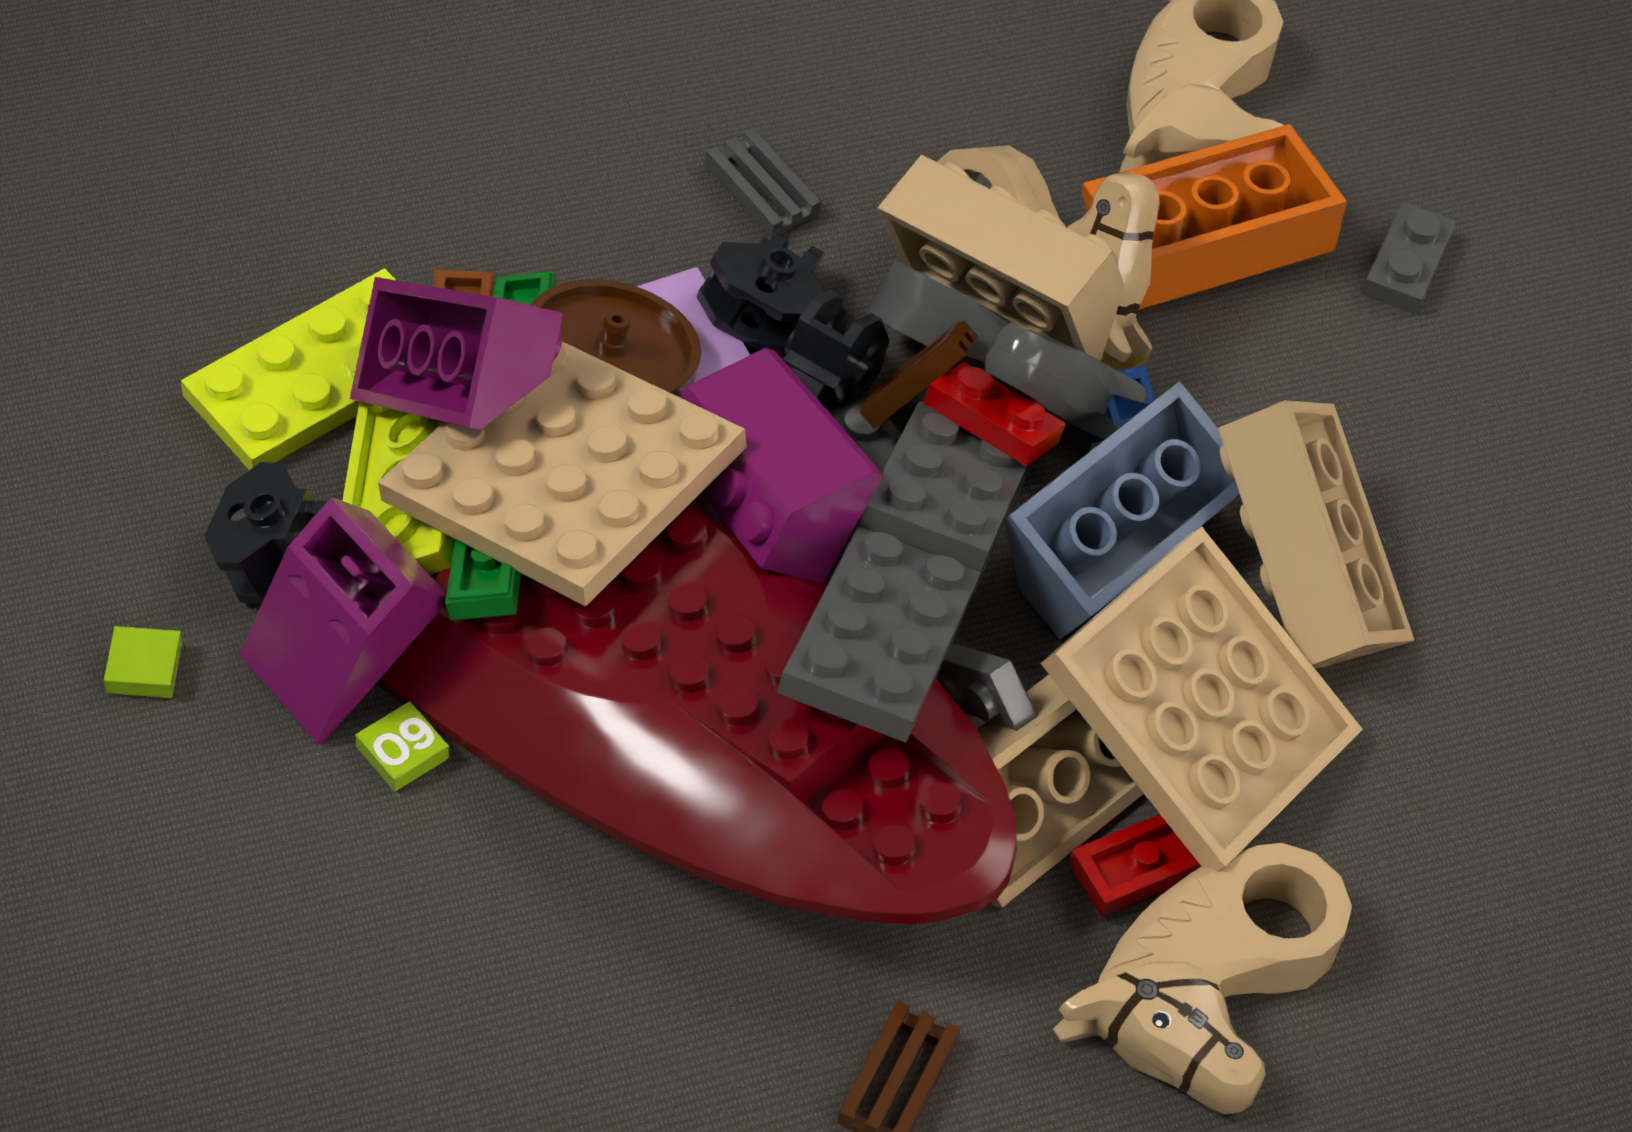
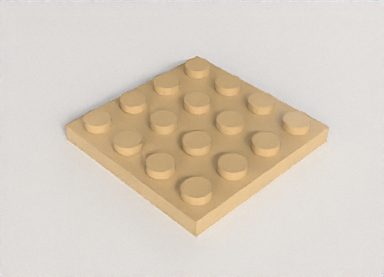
[378,342,747,606]
[1041,526,1363,871]

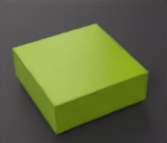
[104,626,182,698]

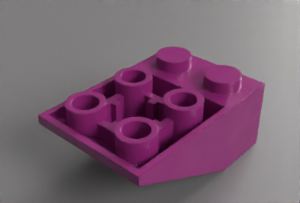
[239,497,447,744]

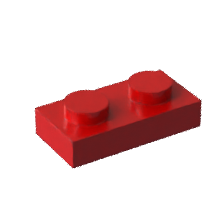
[923,361,1066,467]
[1068,814,1202,917]

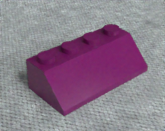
[350,277,563,430]
[681,348,884,584]

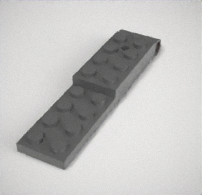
[777,367,1053,743]

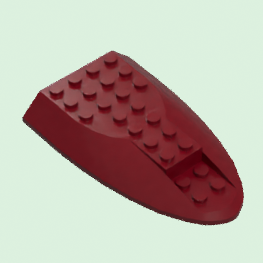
[376,493,1017,925]

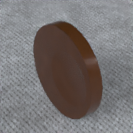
[531,279,701,398]

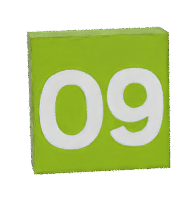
[355,701,449,792]

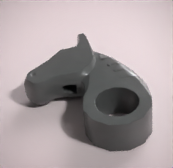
[866,260,1148,440]

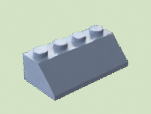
[1004,381,1240,640]

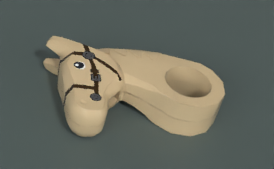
[937,145,1160,362]
[1053,843,1352,1114]

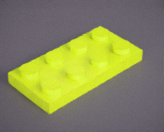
[181,268,396,470]
[342,402,455,575]

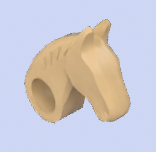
[1119,0,1284,173]

